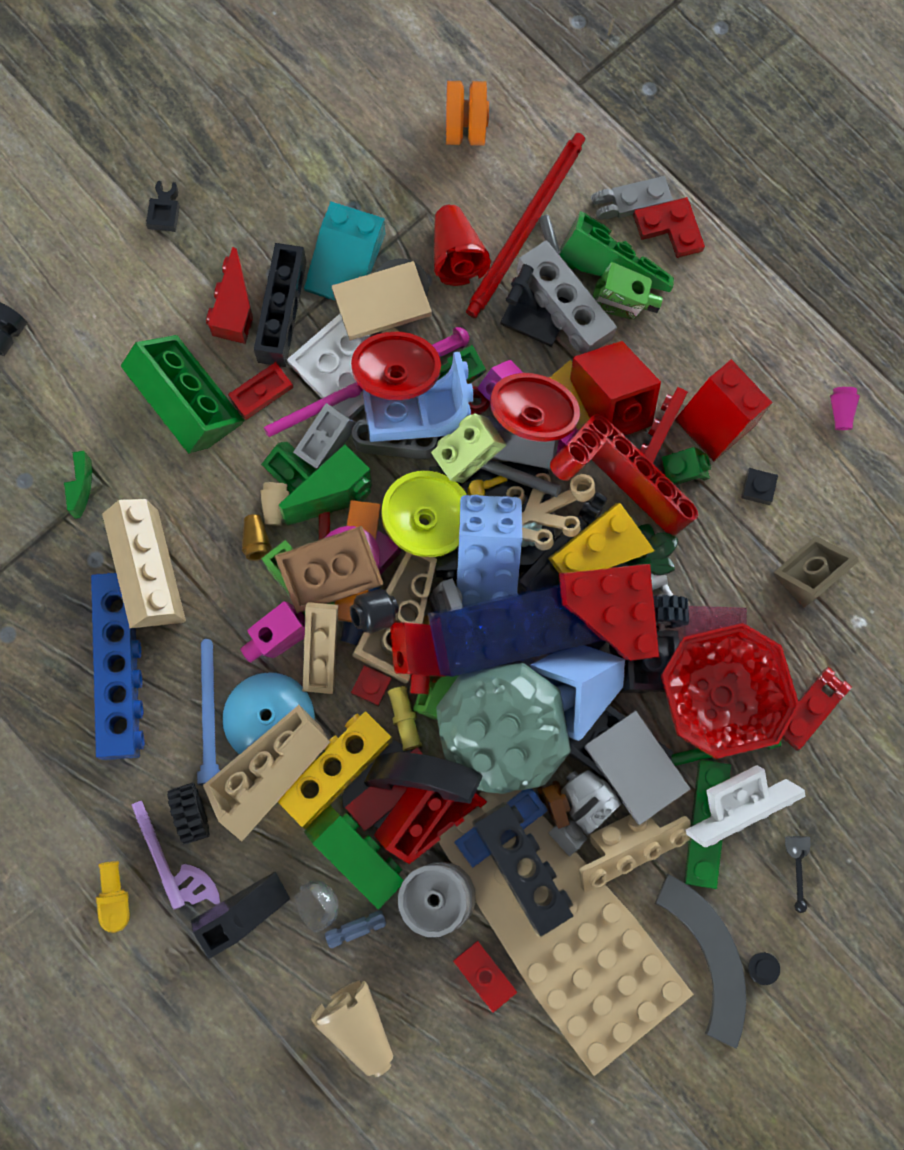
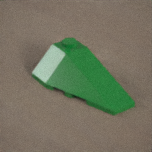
[558,211,674,292]

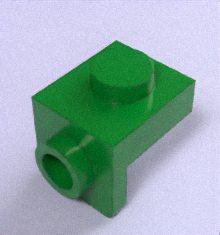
[662,447,711,485]

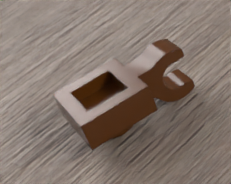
[537,781,571,829]

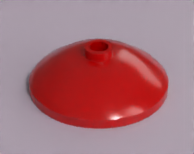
[351,331,441,400]
[490,373,580,442]

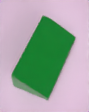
[261,442,316,494]

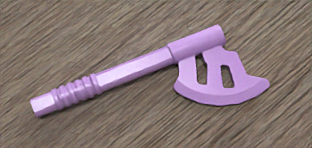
[132,801,220,910]

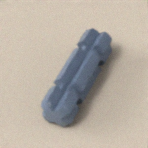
[325,910,386,948]

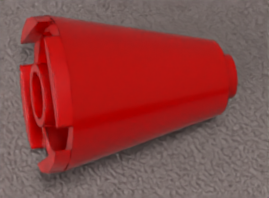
[434,204,491,286]

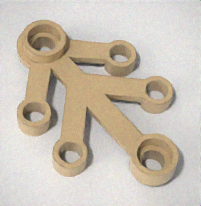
[506,473,595,550]

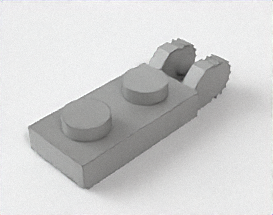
[591,176,673,220]

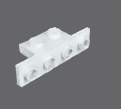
[686,765,805,847]

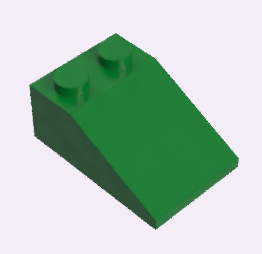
[278,444,372,526]

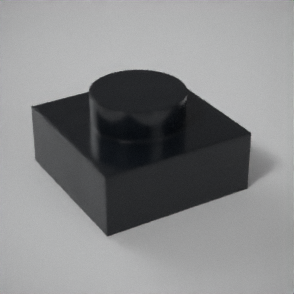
[741,468,778,505]

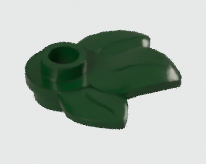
[625,524,678,576]

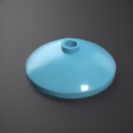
[223,672,315,754]

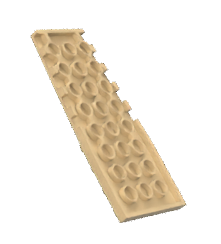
[438,790,694,1076]

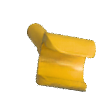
[467,476,507,496]

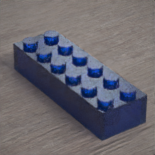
[428,584,603,677]

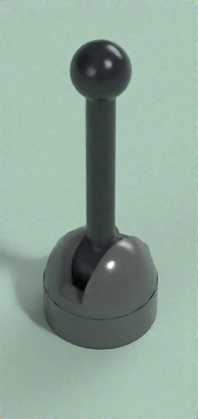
[785,836,811,913]

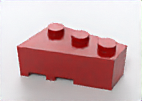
[374,787,488,865]

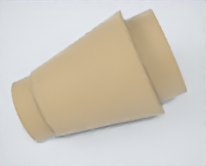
[260,482,290,526]

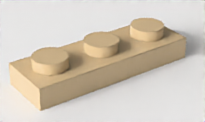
[303,602,338,694]

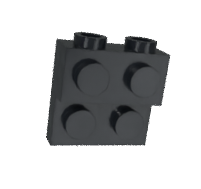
[609,630,679,693]

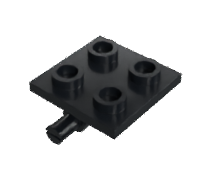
[500,264,569,347]

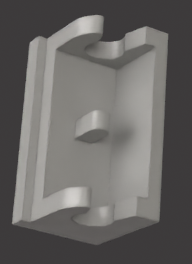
[293,403,356,469]

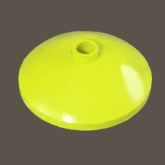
[381,471,467,557]

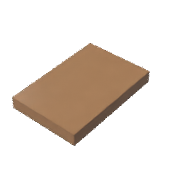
[275,526,383,613]

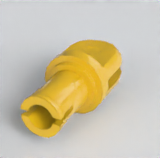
[96,861,130,933]

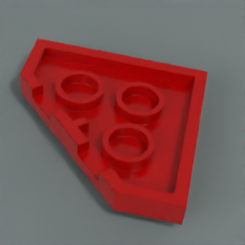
[559,564,659,661]

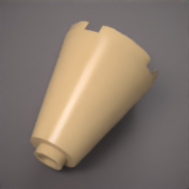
[310,981,393,1077]

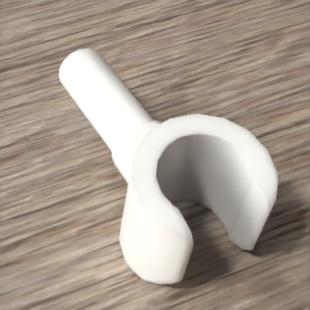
[651,574,673,596]

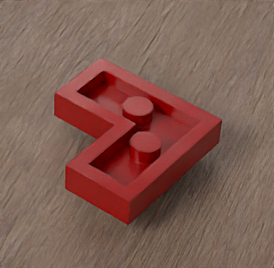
[633,197,705,258]

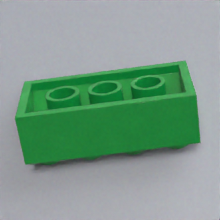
[121,335,245,454]

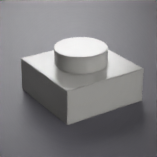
[549,816,588,857]

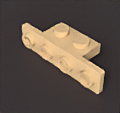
[579,814,690,892]

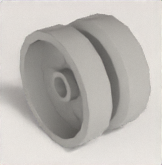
[398,862,476,937]

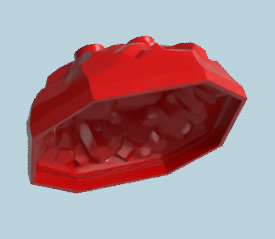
[661,623,800,759]

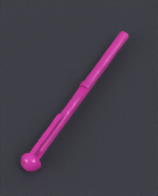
[264,327,469,437]

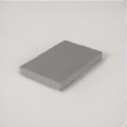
[584,711,691,825]

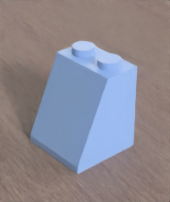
[530,642,625,741]

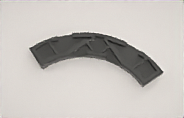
[655,874,746,1049]

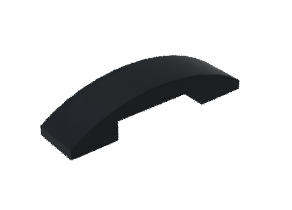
[364,752,483,804]

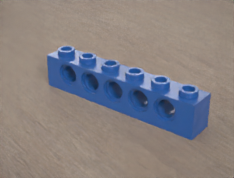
[91,573,145,760]

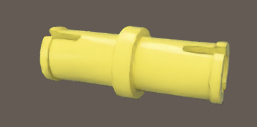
[387,686,422,751]

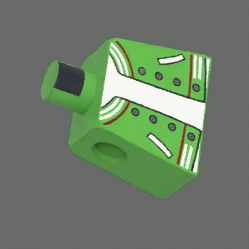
[592,262,663,319]

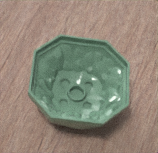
[436,663,571,794]

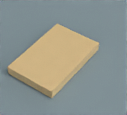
[332,261,432,341]

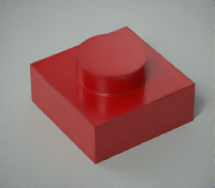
[351,665,392,707]

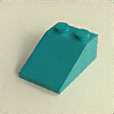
[304,201,386,301]

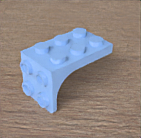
[363,352,473,442]
[456,495,522,609]

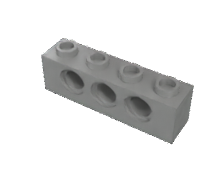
[516,240,617,354]

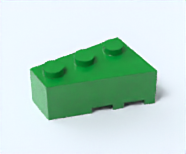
[304,805,404,910]

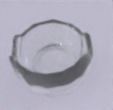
[295,881,339,933]

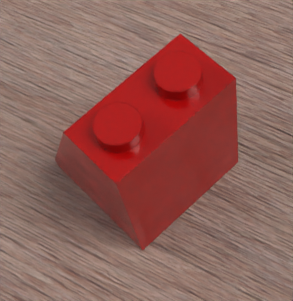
[570,341,661,436]
[675,359,773,462]

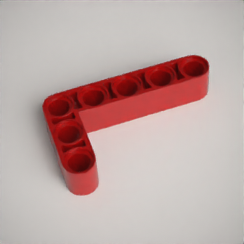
[550,414,698,535]

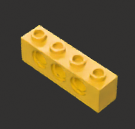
[278,711,393,829]

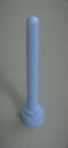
[197,639,221,786]

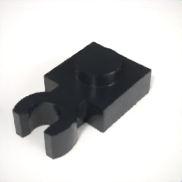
[146,181,180,232]
[578,492,608,525]

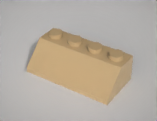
[102,499,186,628]

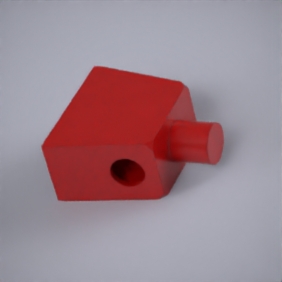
[390,622,457,694]

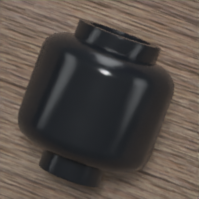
[350,589,399,633]

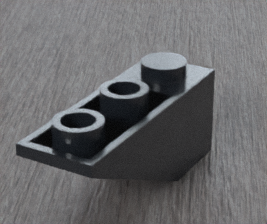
[191,872,290,960]

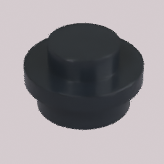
[748,952,780,985]

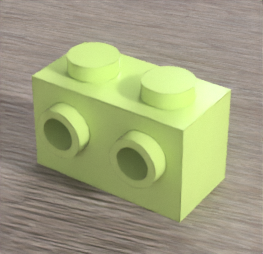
[431,413,507,483]

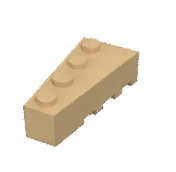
[352,552,437,684]
[203,705,330,842]

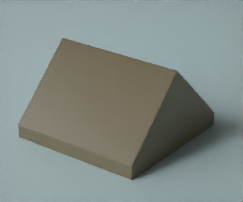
[773,536,859,608]

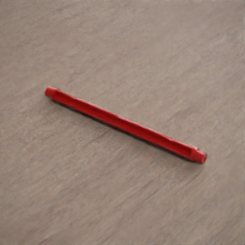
[466,133,586,318]

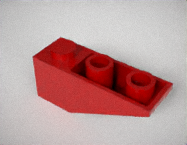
[206,247,253,344]

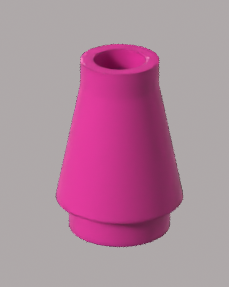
[830,387,860,430]

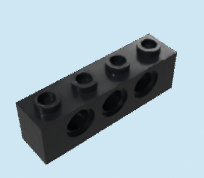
[254,243,307,367]
[471,802,574,937]

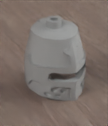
[561,770,622,835]

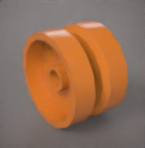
[446,81,489,146]

